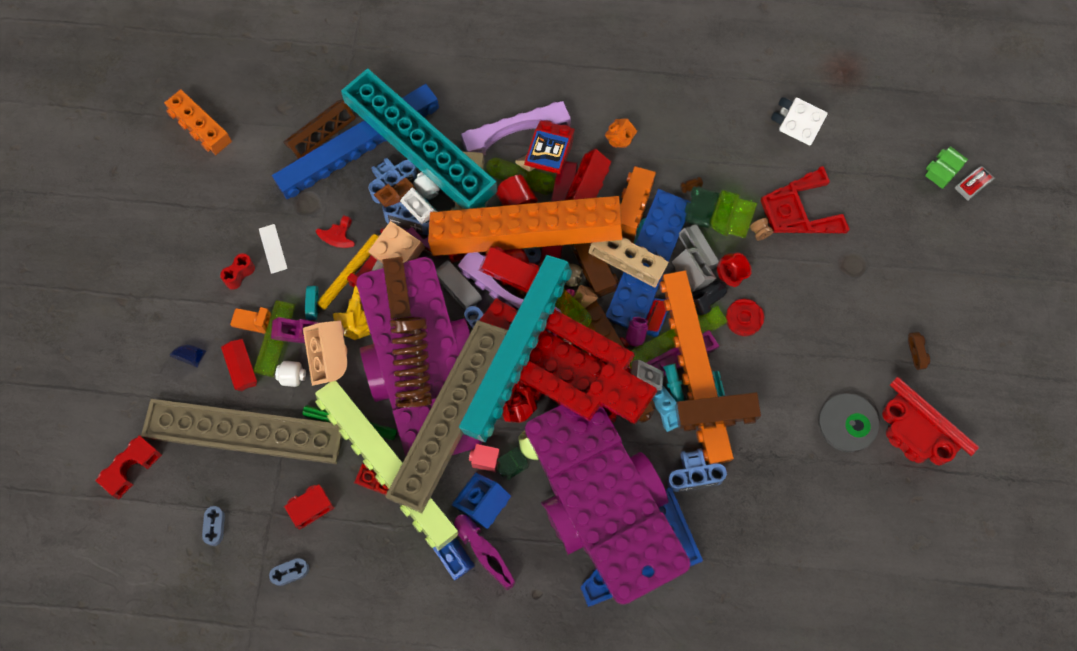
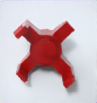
[502,386,537,423]

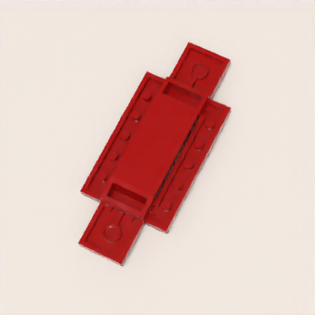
[479,298,657,424]

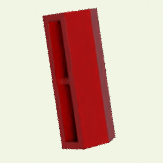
[221,339,257,391]

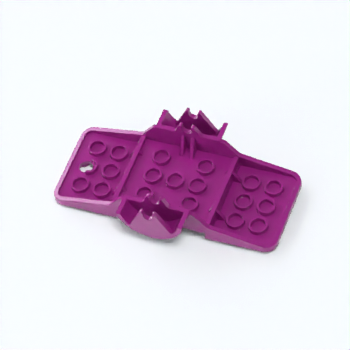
[357,257,483,456]
[525,405,690,605]

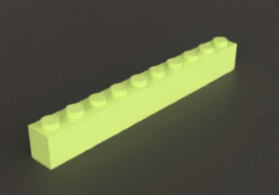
[315,381,458,551]

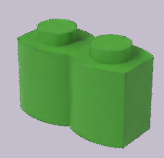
[925,146,968,189]

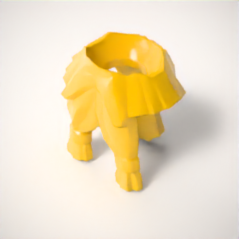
[333,286,370,340]

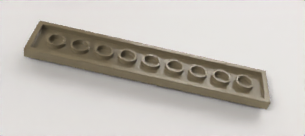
[385,320,508,514]
[141,399,342,465]

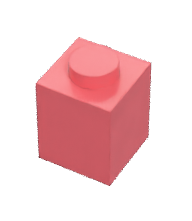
[469,444,500,473]

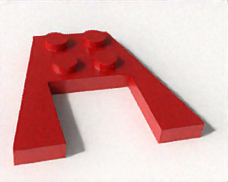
[760,166,850,233]

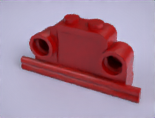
[882,377,979,465]

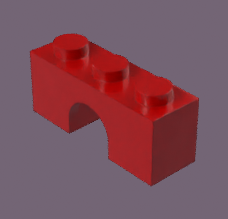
[95,435,162,500]

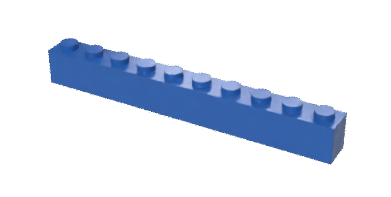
[272,84,439,199]

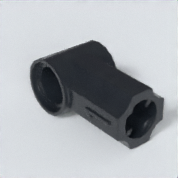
[692,281,727,315]

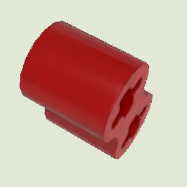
[220,253,255,290]

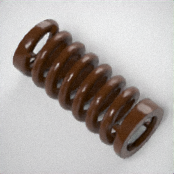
[390,317,432,407]

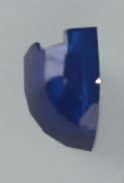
[169,344,206,368]

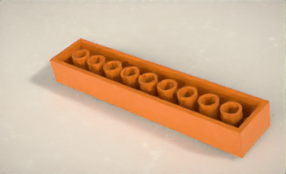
[428,196,622,256]

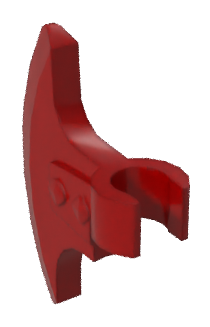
[315,215,355,248]

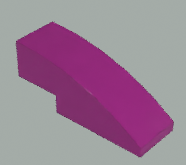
[271,317,318,343]

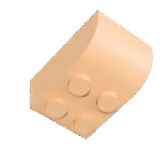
[303,320,347,386]

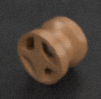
[750,218,773,241]

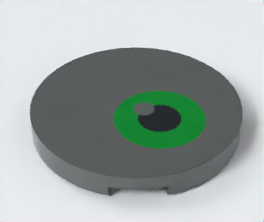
[818,393,879,452]

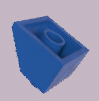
[452,473,511,529]

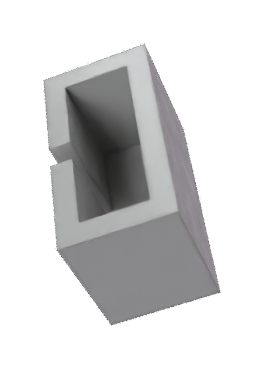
[672,248,716,293]

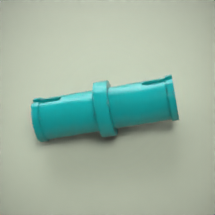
[663,363,686,402]

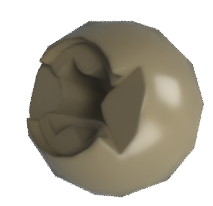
[565,263,583,287]

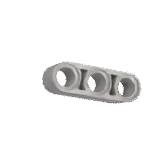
[436,260,482,310]

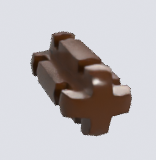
[680,177,703,193]

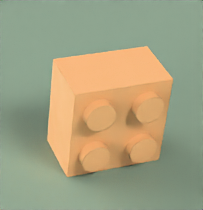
[368,221,425,263]

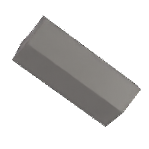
[679,224,719,270]

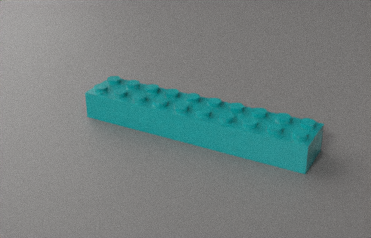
[341,68,497,209]

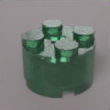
[685,186,720,229]

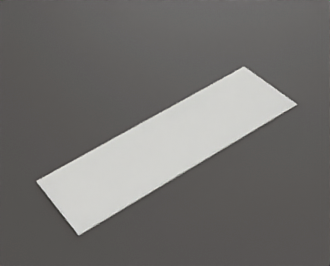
[259,224,287,274]

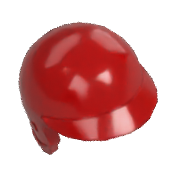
[717,253,752,287]

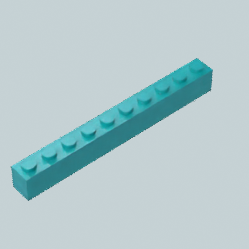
[459,255,572,443]

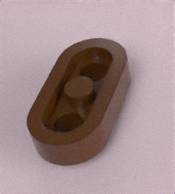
[908,332,930,370]

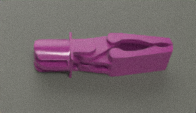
[454,515,515,590]

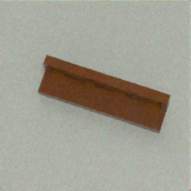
[283,100,356,159]

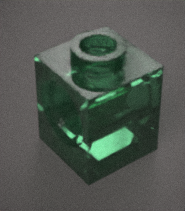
[496,446,529,480]

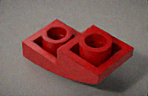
[354,464,389,495]

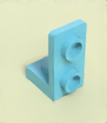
[653,385,678,432]

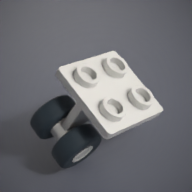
[771,97,828,145]

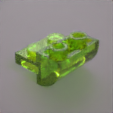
[710,190,757,238]

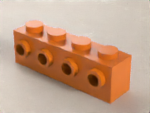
[164,89,232,155]

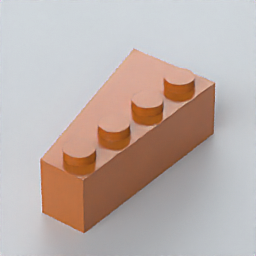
[620,166,656,244]

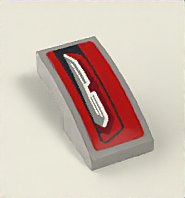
[955,166,995,200]

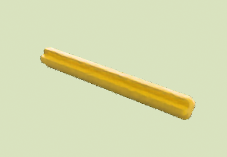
[317,234,379,310]

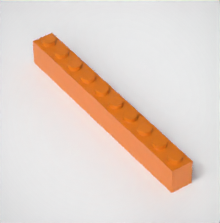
[659,270,734,465]

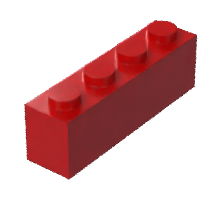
[564,149,611,201]
[478,246,539,293]

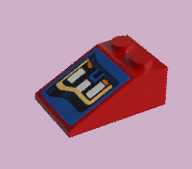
[524,120,575,174]

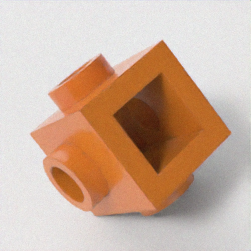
[605,119,637,148]

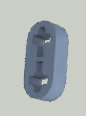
[202,506,225,546]
[269,558,309,586]

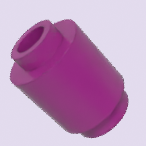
[625,317,648,347]

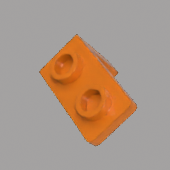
[230,307,273,334]

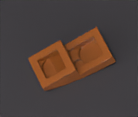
[374,177,417,207]

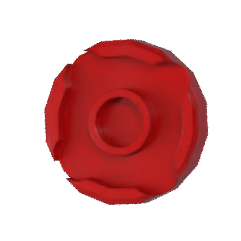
[725,299,764,336]

